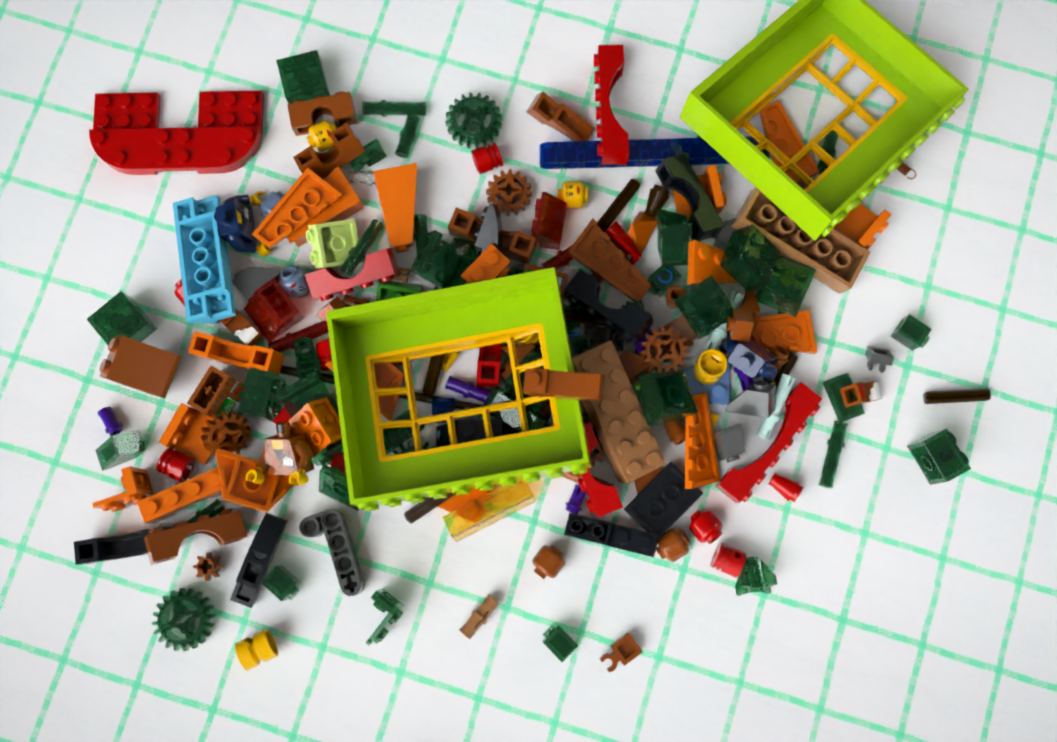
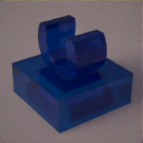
[432,397,455,423]

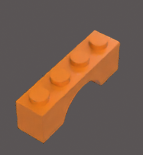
[188,331,285,376]
[137,467,222,524]

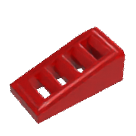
[606,221,642,265]

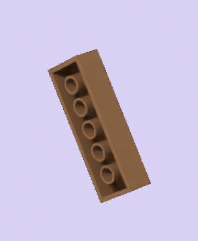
[731,187,870,294]
[572,340,666,484]

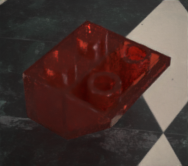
[531,192,567,250]
[244,278,305,343]

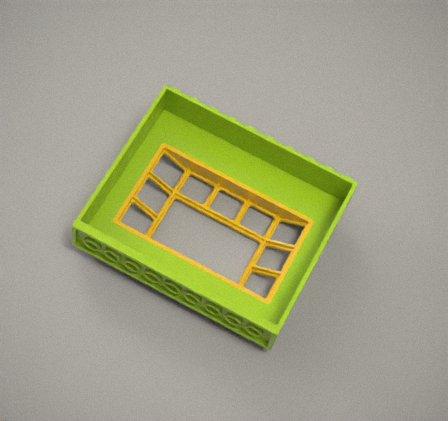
[679,0,969,241]
[326,267,592,511]

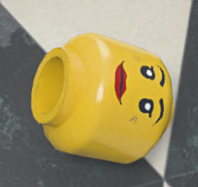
[306,121,336,152]
[558,181,588,209]

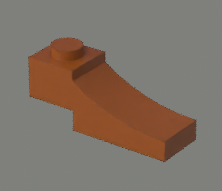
[526,92,595,147]
[726,289,760,342]
[523,368,605,400]

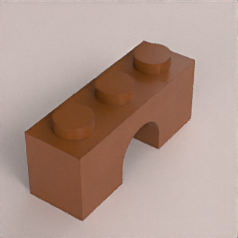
[287,91,358,136]
[293,123,366,179]

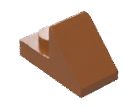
[501,344,536,384]

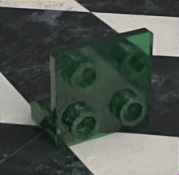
[410,230,465,289]
[366,588,404,646]

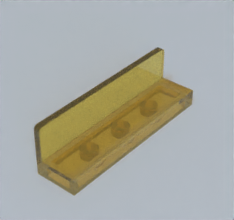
[443,480,535,542]

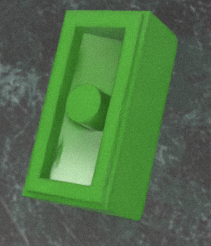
[376,280,423,301]

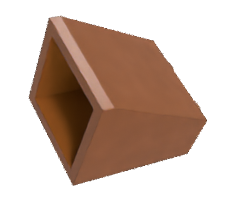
[99,335,181,399]

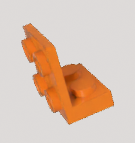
[289,397,342,459]
[158,403,213,465]
[92,466,154,512]

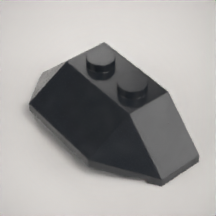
[436,419,522,448]

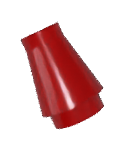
[768,473,804,503]

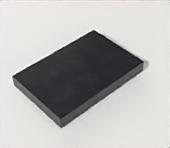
[624,461,703,538]

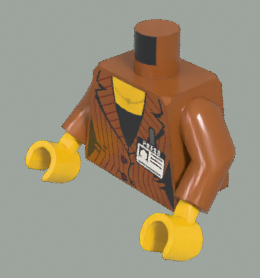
[246,421,314,486]

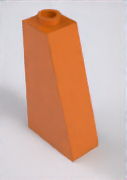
[373,163,417,253]
[287,166,364,247]

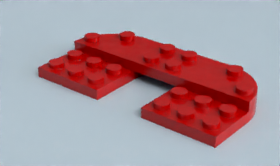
[89,90,264,175]

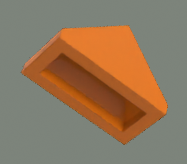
[622,211,659,254]

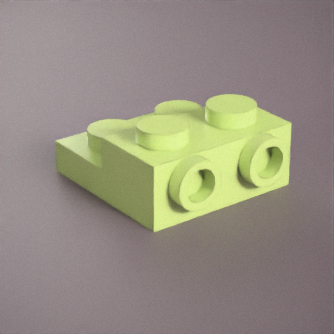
[306,219,362,269]

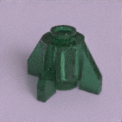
[735,557,777,596]

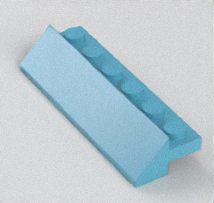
[173,195,236,324]

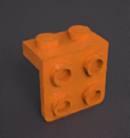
[672,165,726,220]
[834,203,891,250]
[461,243,511,284]

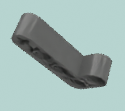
[299,509,365,596]

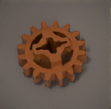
[486,169,532,217]
[639,326,689,375]
[200,410,252,456]

